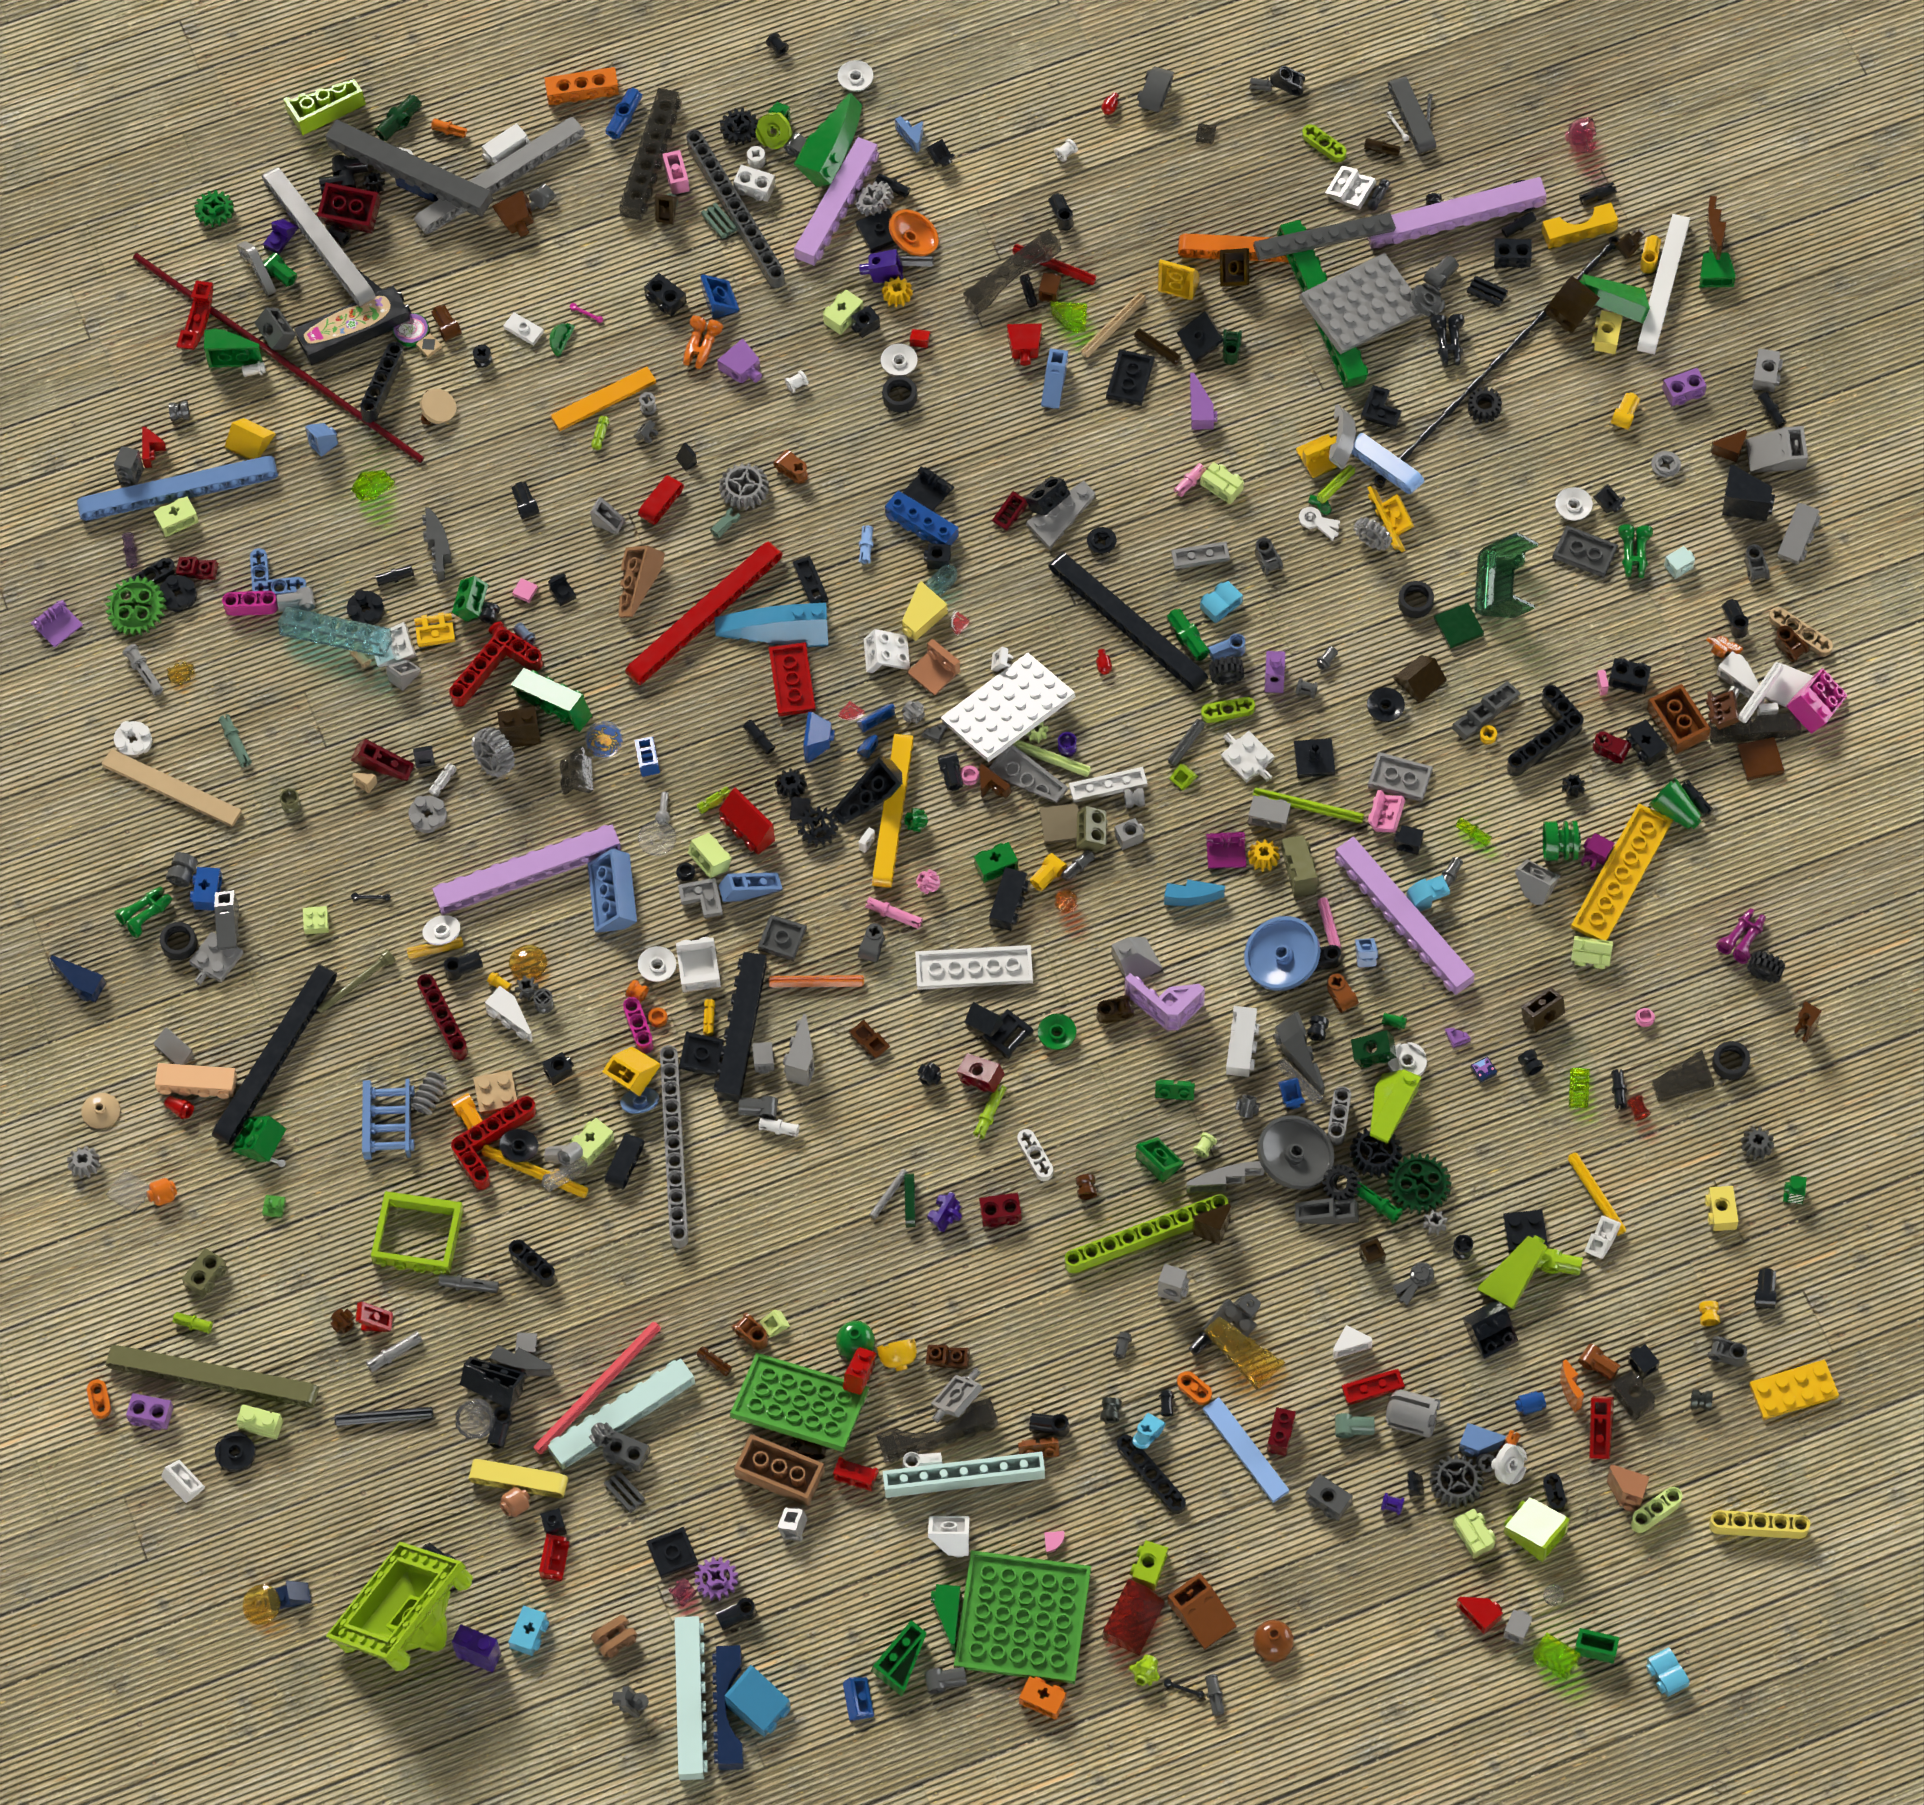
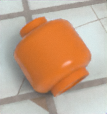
[146,1178,177,1206]

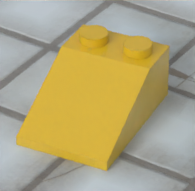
[1158,259,1200,300]

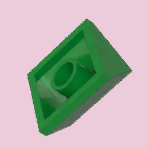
[1136,1137,1185,1183]

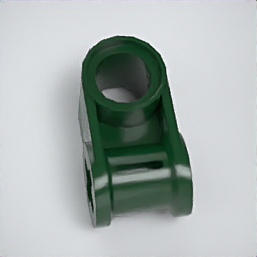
[1223,329,1242,365]

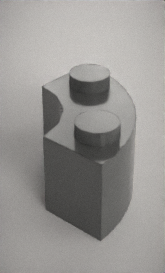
[1137,66,1175,112]

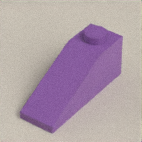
[1190,373,1217,430]

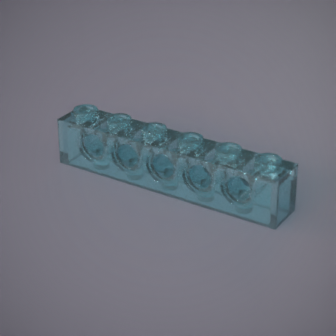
[278,607,392,657]

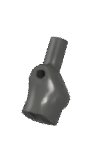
[529,183,556,211]

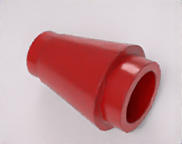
[164,1096,194,1119]

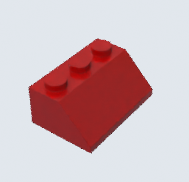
[719,787,775,855]

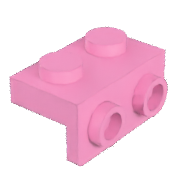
[1368,790,1405,833]

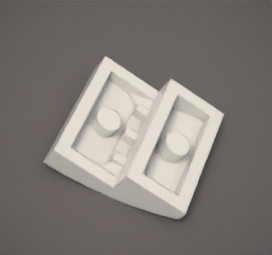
[1325,166,1376,210]
[368,622,416,667]
[1765,663,1813,708]

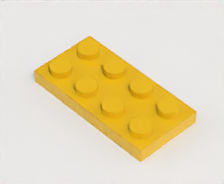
[1749,1359,1839,1420]

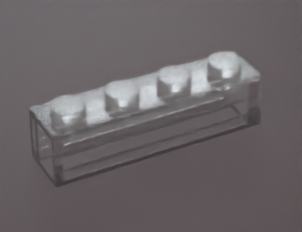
[542,1157,588,1192]

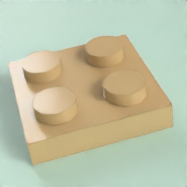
[473,1070,517,1115]

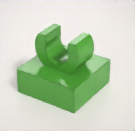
[262,1195,286,1218]

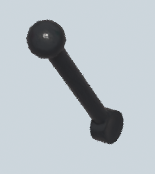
[351,892,391,901]
[1164,1679,1205,1699]

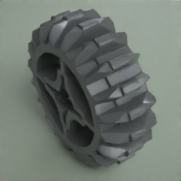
[1429,1454,1484,1509]

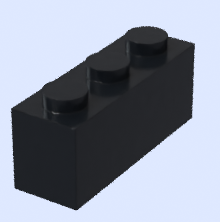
[989,867,1030,931]

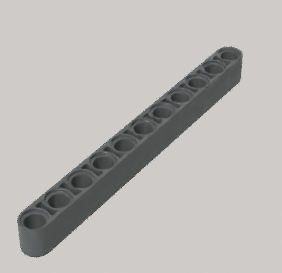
[686,130,785,288]

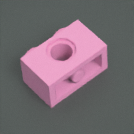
[662,150,690,194]

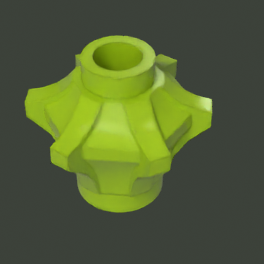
[1129,1655,1160,1686]

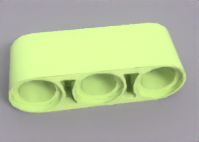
[1631,1487,1682,1533]

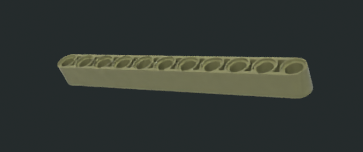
[105,1345,319,1408]

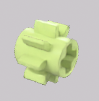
[1025,721,1048,743]

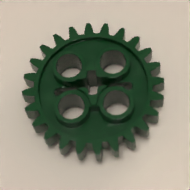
[1387,1153,1452,1215]

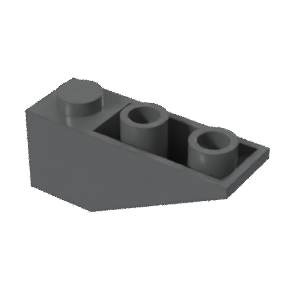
[214,890,239,950]

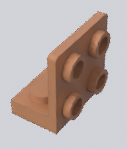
[908,639,960,695]

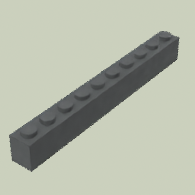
[325,119,493,217]

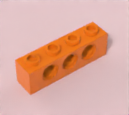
[544,67,619,105]

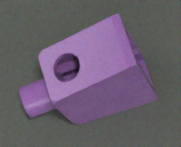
[717,339,762,383]
[1264,651,1285,693]

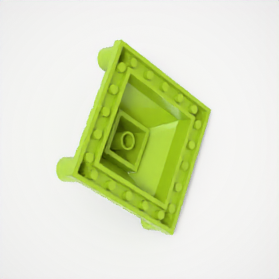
[326,1542,473,1671]

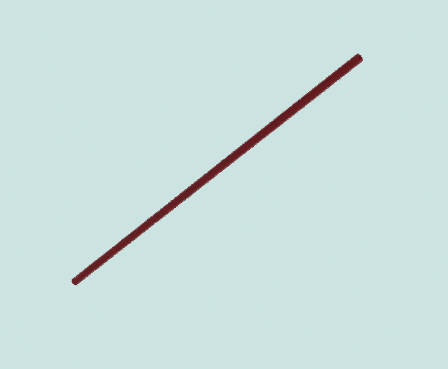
[133,253,424,463]

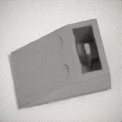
[1746,426,1808,473]
[783,1014,815,1087]

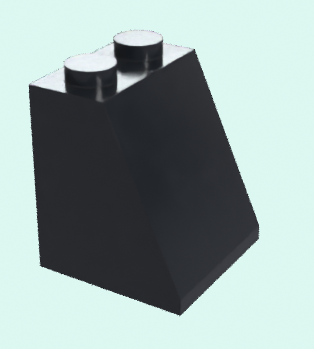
[1722,465,1775,521]

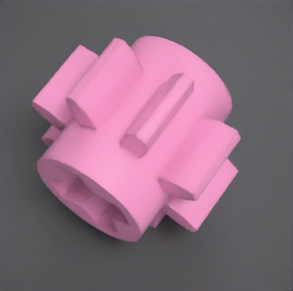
[916,869,940,894]

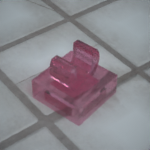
[668,1578,697,1607]

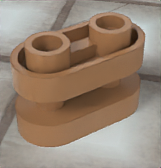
[591,1615,638,1658]

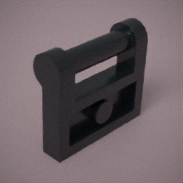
[982,1009,1034,1059]

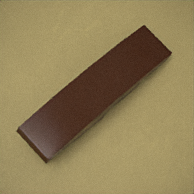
[1707,196,1726,260]

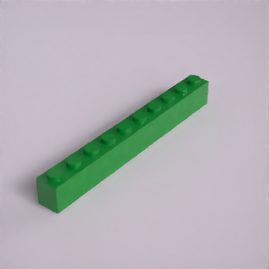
[1277,220,1368,388]

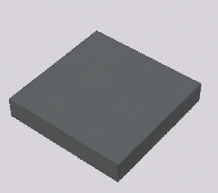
[757,915,807,961]

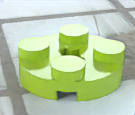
[755,112,792,149]

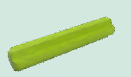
[1317,465,1356,503]

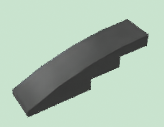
[1451,681,1521,740]

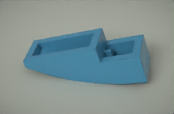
[1164,879,1225,906]

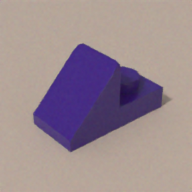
[263,219,298,255]

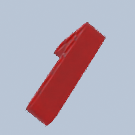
[449,629,543,707]
[451,1096,536,1190]

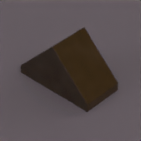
[655,194,678,225]

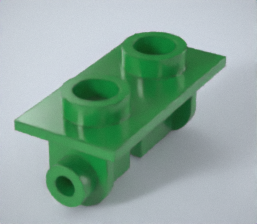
[1155,1079,1195,1101]

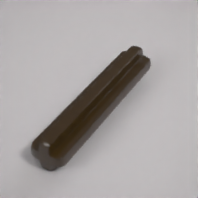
[1134,328,1181,365]

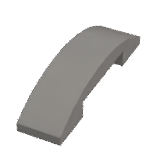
[1329,404,1356,469]

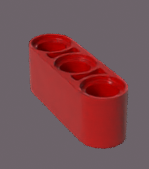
[638,475,684,525]

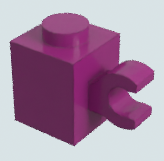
[1581,833,1615,871]

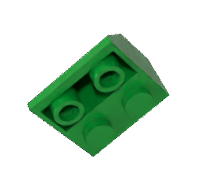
[231,1116,287,1162]

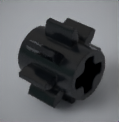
[362,172,385,193]
[1562,774,1585,798]
[917,1062,942,1087]

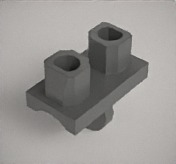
[612,1686,649,1718]

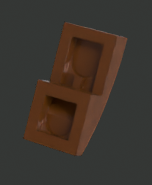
[849,1020,890,1059]

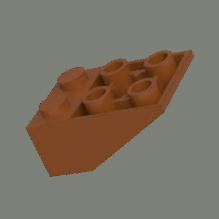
[1167,1573,1237,1650]

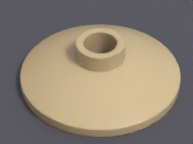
[81,1093,121,1129]

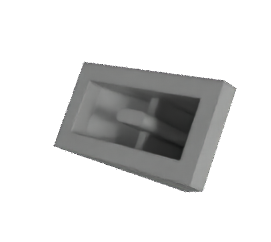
[590,497,626,534]
[386,659,422,691]

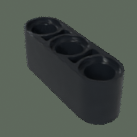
[605,1133,645,1190]
[509,1239,556,1287]

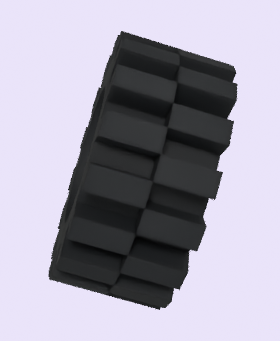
[1468,387,1502,423]
[1209,656,1245,685]
[1747,951,1785,983]
[1323,1164,1361,1200]

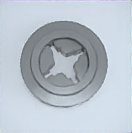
[1651,451,1681,478]

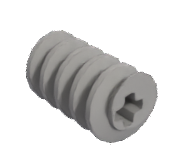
[411,1071,447,1115]

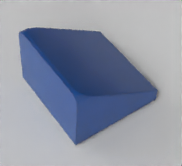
[857,735,878,759]

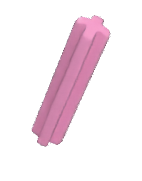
[1317,897,1341,948]

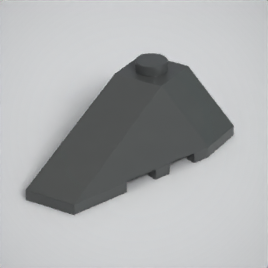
[1273,1012,1325,1096]

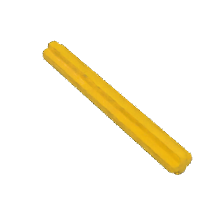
[1568,1152,1626,1236]

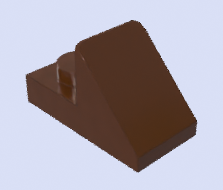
[979,764,1011,799]

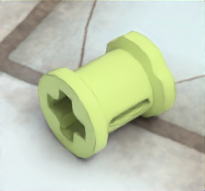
[1193,1132,1217,1159]

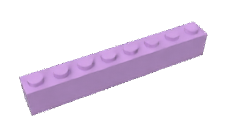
[794,137,879,266]

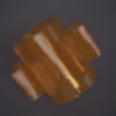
[1055,890,1078,913]

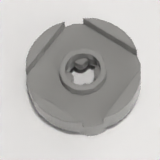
[408,796,447,833]

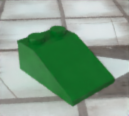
[204,328,263,368]

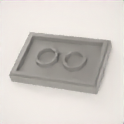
[1367,752,1433,802]

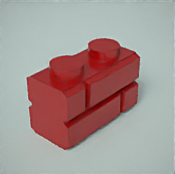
[843,1347,876,1395]

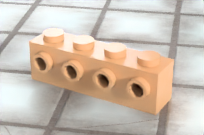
[155,1063,237,1099]

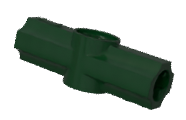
[375,95,422,141]

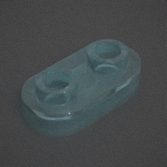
[926,565,958,596]

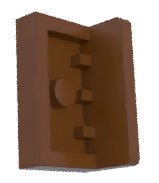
[1706,690,1740,730]

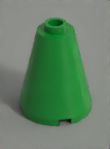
[1649,777,1702,829]

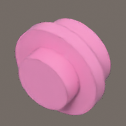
[1635,1008,1655,1027]

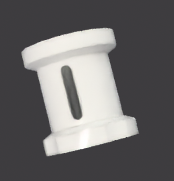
[1054,139,1078,162]
[784,370,809,393]

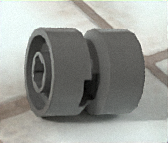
[166,852,198,887]

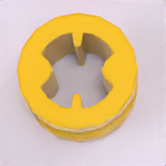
[1480,725,1497,745]

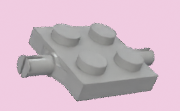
[189,932,244,985]
[931,1368,983,1423]

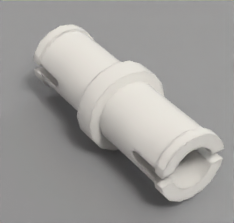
[759,1117,800,1137]

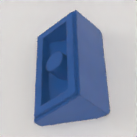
[856,704,895,732]
[843,1677,874,1720]

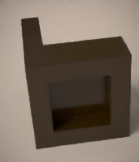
[1359,1238,1386,1265]

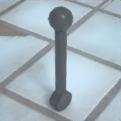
[1426,93,1433,126]

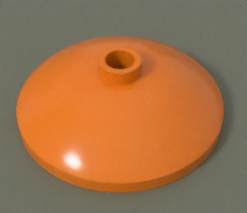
[889,209,939,256]

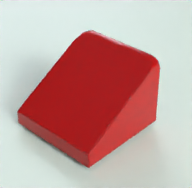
[909,329,931,348]

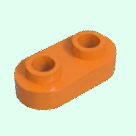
[1177,1371,1212,1405]
[87,1379,111,1419]

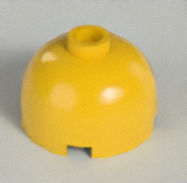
[877,1338,917,1372]

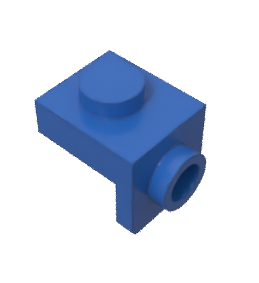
[1278,1078,1305,1109]

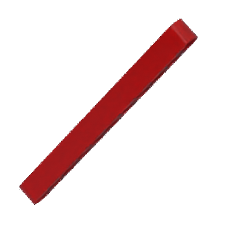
[625,541,783,685]

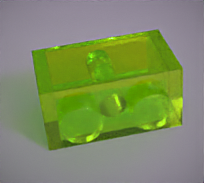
[1532,1632,1581,1680]

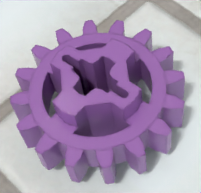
[694,1557,738,1601]

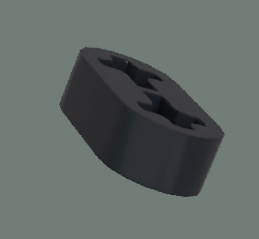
[1543,1473,1566,1512]

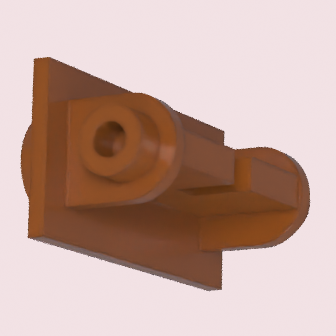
[1018,1437,1060,1458]

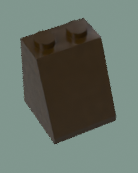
[497,706,541,748]

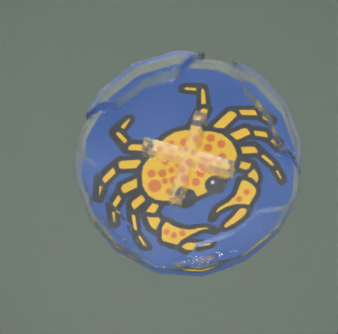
[585,721,623,758]

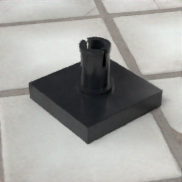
[1294,738,1335,778]

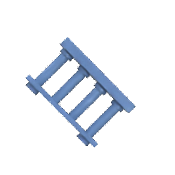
[362,1079,415,1160]

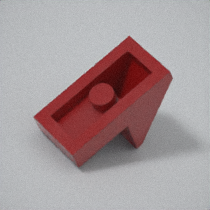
[142,427,167,468]
[356,1301,393,1332]

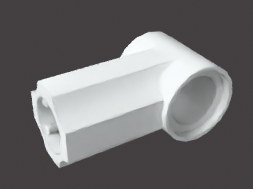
[902,1452,942,1469]

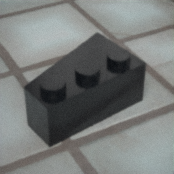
[460,1356,526,1410]

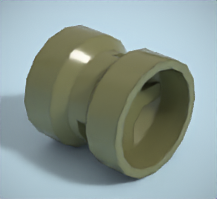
[279,788,301,814]

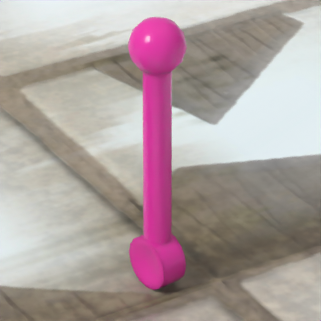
[570,303,603,323]

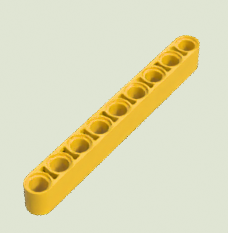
[872,734,914,888]

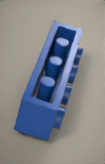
[885,490,959,545]

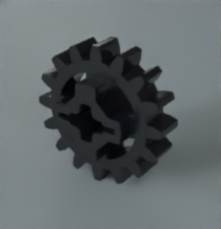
[720,108,758,145]
[797,806,838,848]

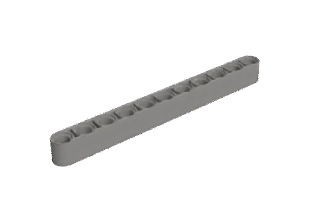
[414,117,585,234]
[262,166,376,307]
[660,1045,689,1248]

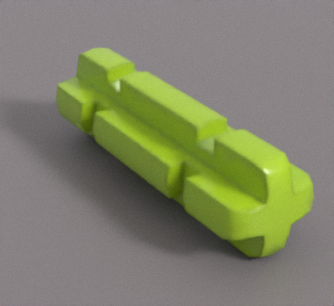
[591,416,609,450]
[697,787,731,814]

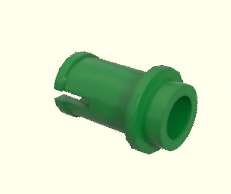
[1382,1012,1407,1030]

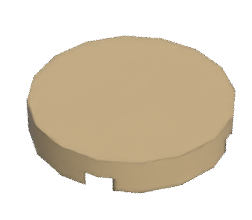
[420,389,457,424]

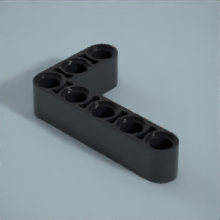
[1507,685,1584,776]

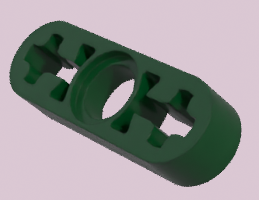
[904,1173,916,1228]

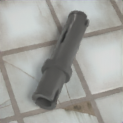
[438,1274,499,1294]

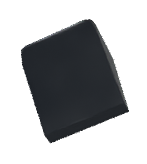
[676,442,697,470]
[790,797,811,821]
[1407,1470,1424,1496]

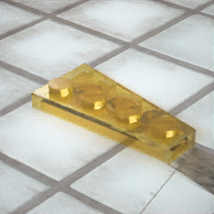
[1204,1316,1286,1390]

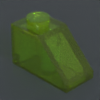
[1051,301,1087,333]
[351,470,395,501]

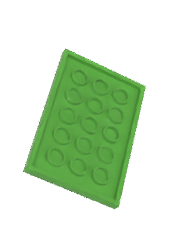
[730,1353,869,1452]

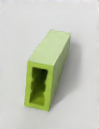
[1477,1235,1547,1310]

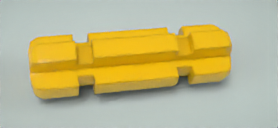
[703,999,715,1036]

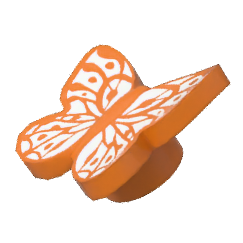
[1706,636,1743,658]

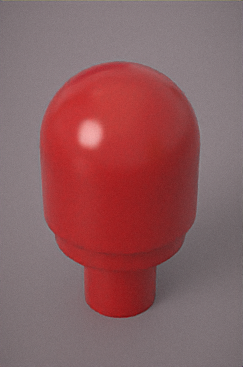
[1101,92,1119,115]
[1096,649,1112,675]

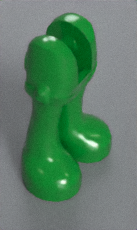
[1618,524,1653,578]
[114,886,172,938]

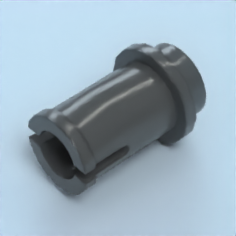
[1249,77,1272,92]
[1316,646,1338,670]
[1113,1332,1132,1358]

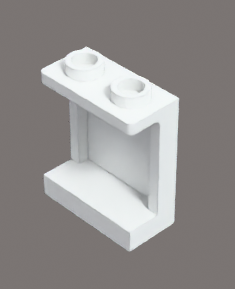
[676,937,721,992]

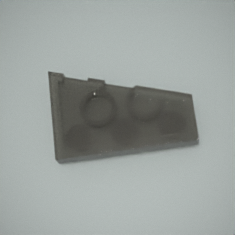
[1652,1050,1714,1101]

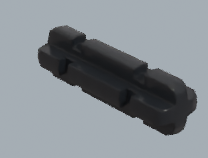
[1368,179,1390,211]
[1020,274,1037,308]

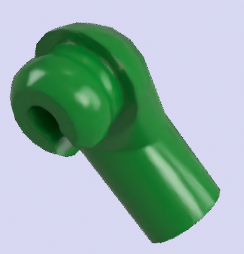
[1308,494,1332,515]

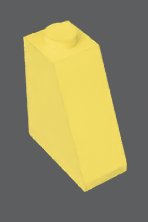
[902,581,948,641]

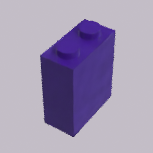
[452,1624,502,1673]

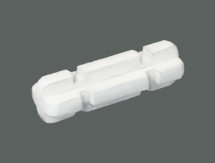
[429,763,456,797]

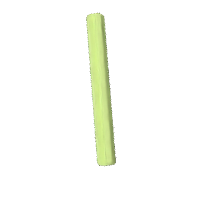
[1013,740,1091,777]

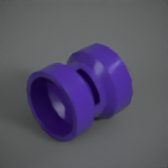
[1058,732,1077,757]

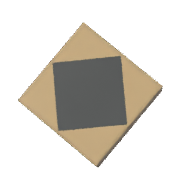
[416,334,442,358]

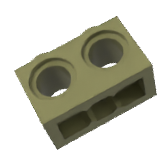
[1076,806,1108,852]
[182,1248,227,1298]

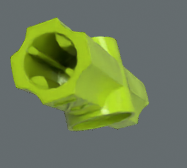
[1537,1249,1583,1276]

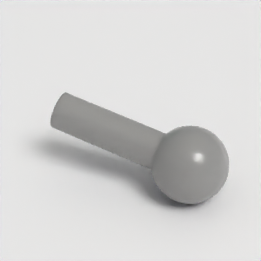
[655,792,670,825]

